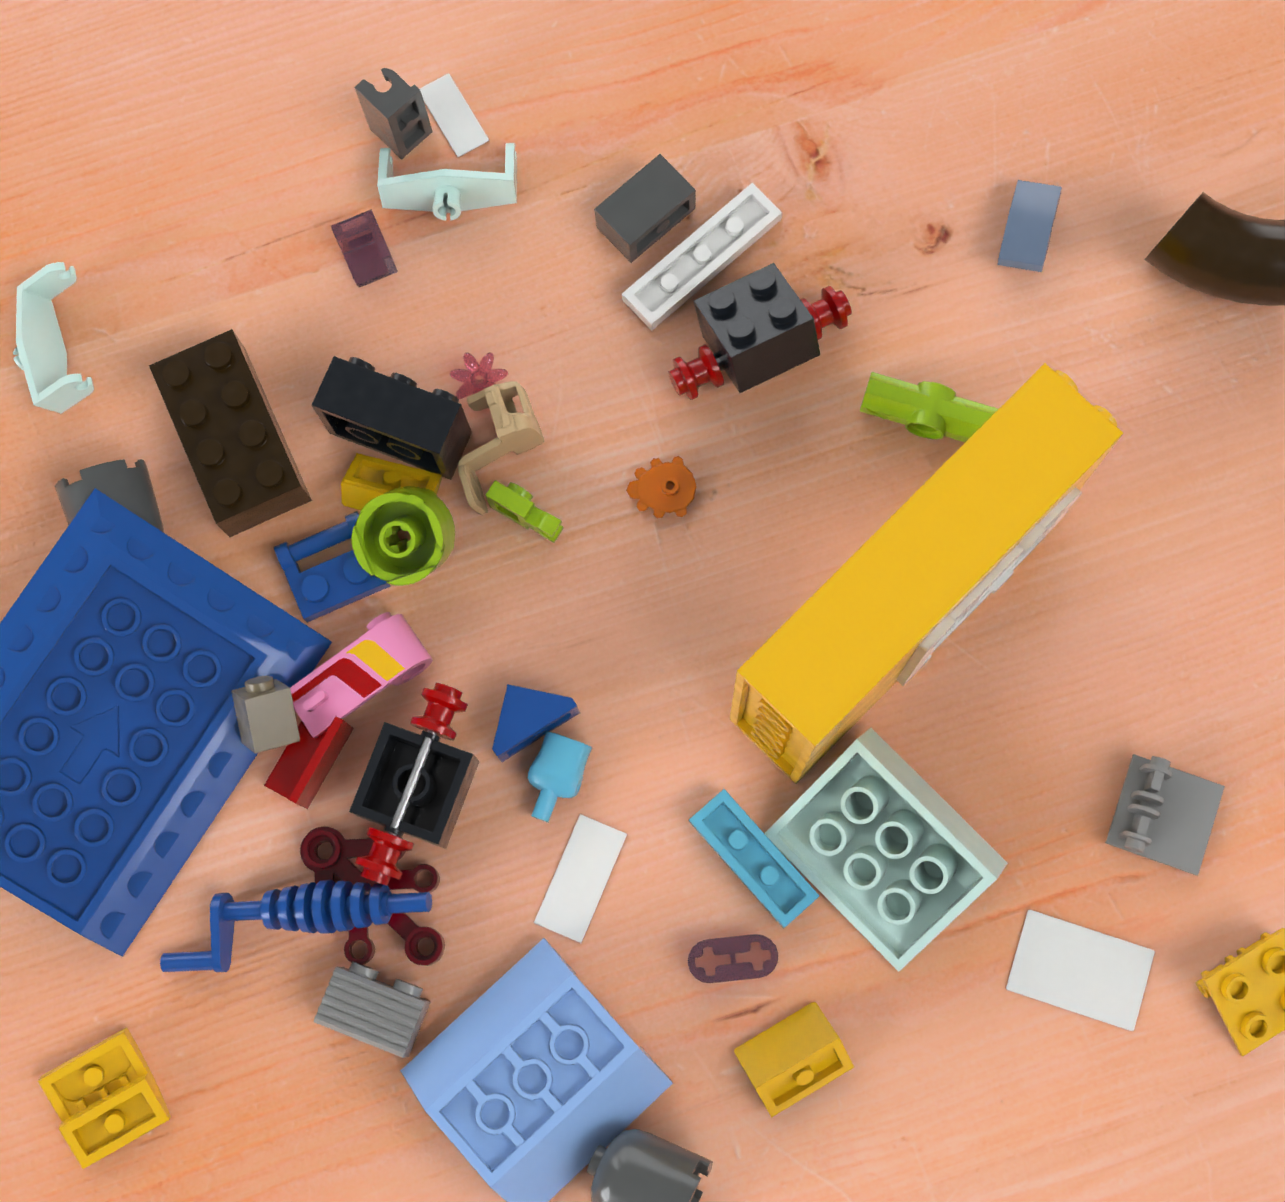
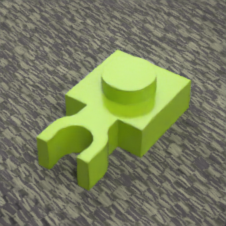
[485,480,564,543]

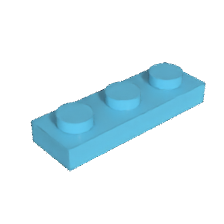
[689,789,820,929]

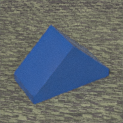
[492,684,580,762]

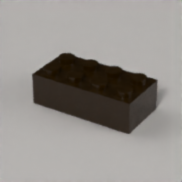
[149,329,312,537]

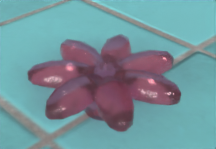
[450,352,508,399]

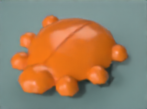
[626,456,697,518]

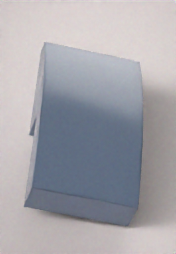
[998,180,1062,272]

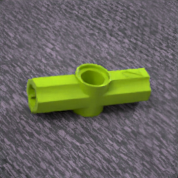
[860,372,998,442]

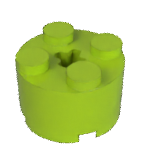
[351,486,455,586]

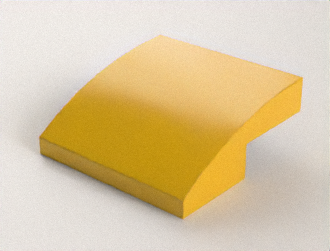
[37,1027,171,1169]

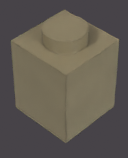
[231,676,300,754]

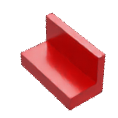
[264,710,354,809]

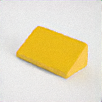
[341,453,442,510]

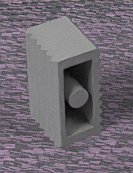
[314,961,431,1058]

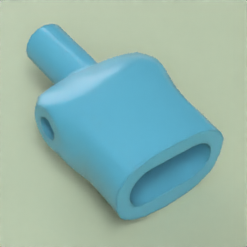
[527,731,592,823]

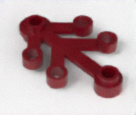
[300,826,445,966]

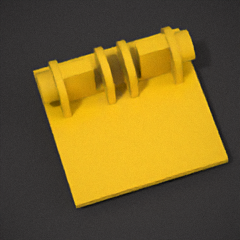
[1196,927,1285,1056]

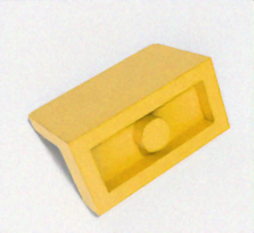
[734,1002,854,1118]

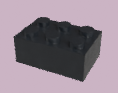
[312,356,472,480]

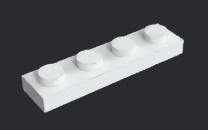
[622,183,782,331]

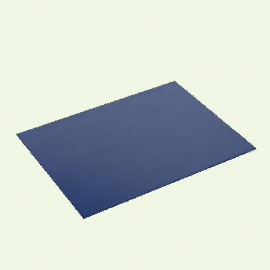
[0,488,332,957]

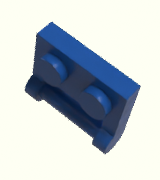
[274,511,390,623]

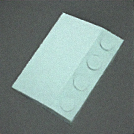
[764,728,1008,972]

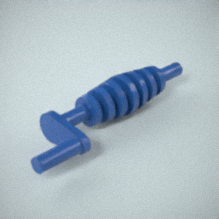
[160,880,432,972]

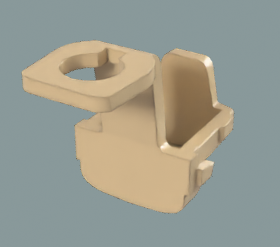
[458,381,544,515]

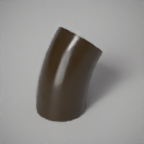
[1144,192,1285,306]

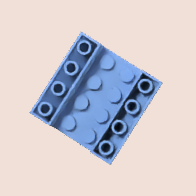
[400,938,673,1202]

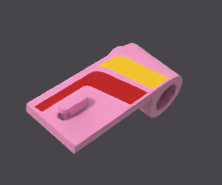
[290,612,433,738]

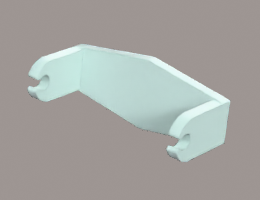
[377,143,517,221]
[13,262,94,414]

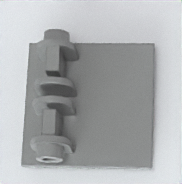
[1105,754,1225,876]

